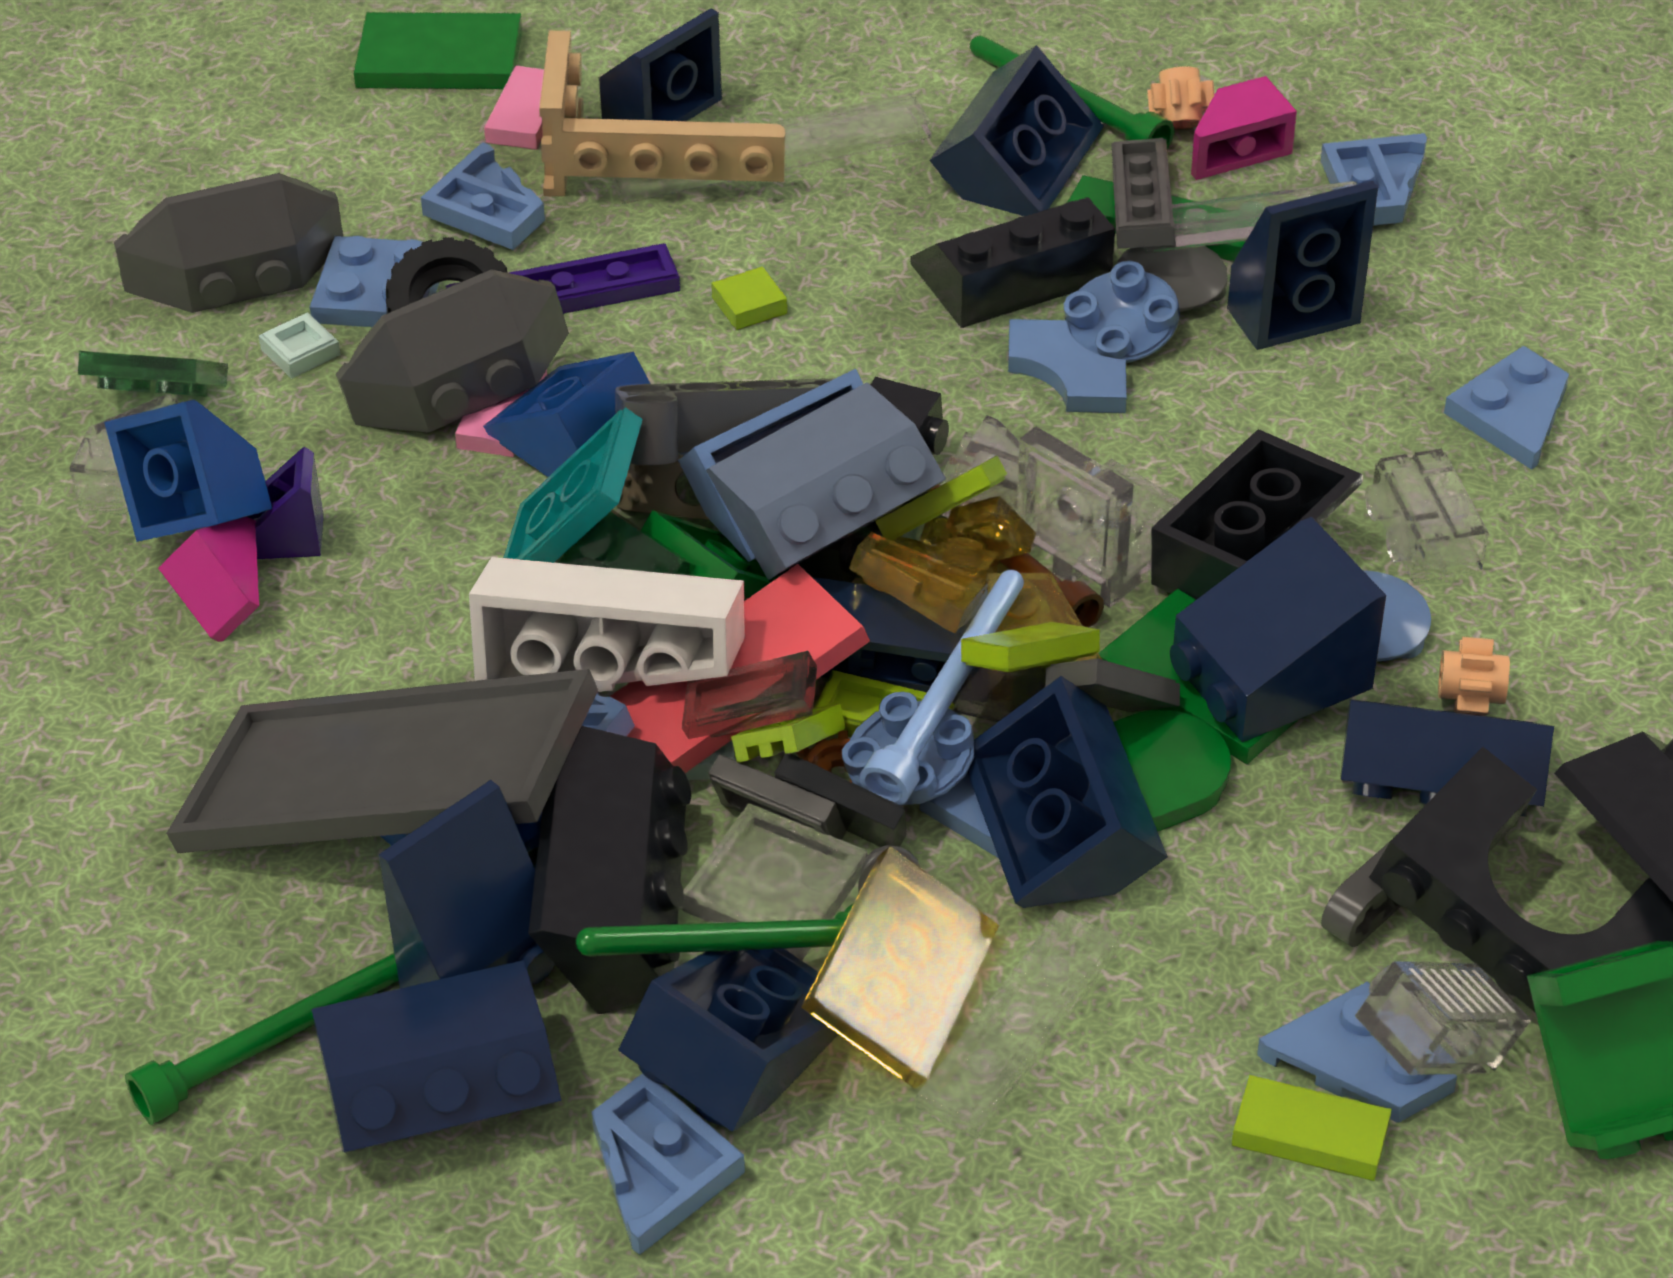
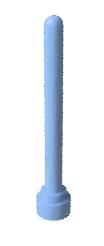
[859,570,1024,806]

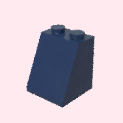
[1170,517,1386,743]

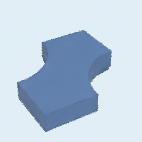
[1008,319,1127,413]

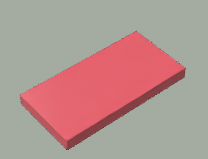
[610,564,870,773]

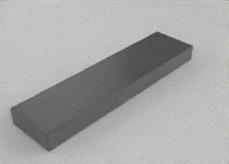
[1111,138,1175,249]

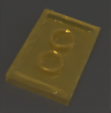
[801,846,999,1088]

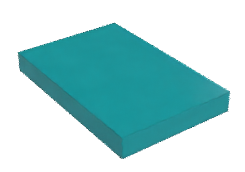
[503,407,643,563]

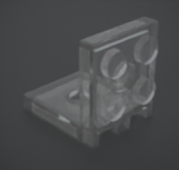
[1015,426,1181,608]

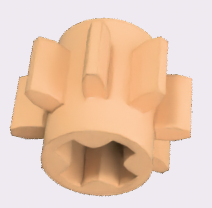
[1147,66,1214,129]
[1438,636,1510,716]

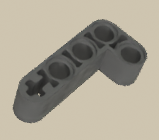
[615,379,833,465]

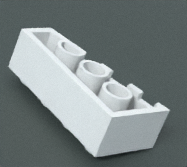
[469,557,745,692]

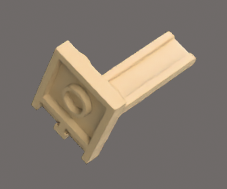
[539,30,785,196]

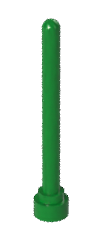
[970,36,1174,150]
[576,903,892,960]
[125,953,399,1125]

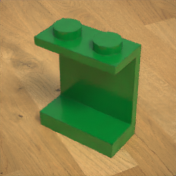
[1527,941,1673,1159]

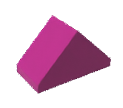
[158,516,259,642]

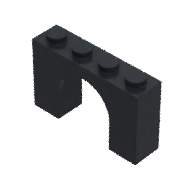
[1369,747,1673,1013]

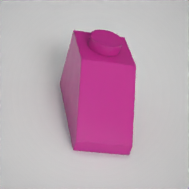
[1191,76,1297,180]

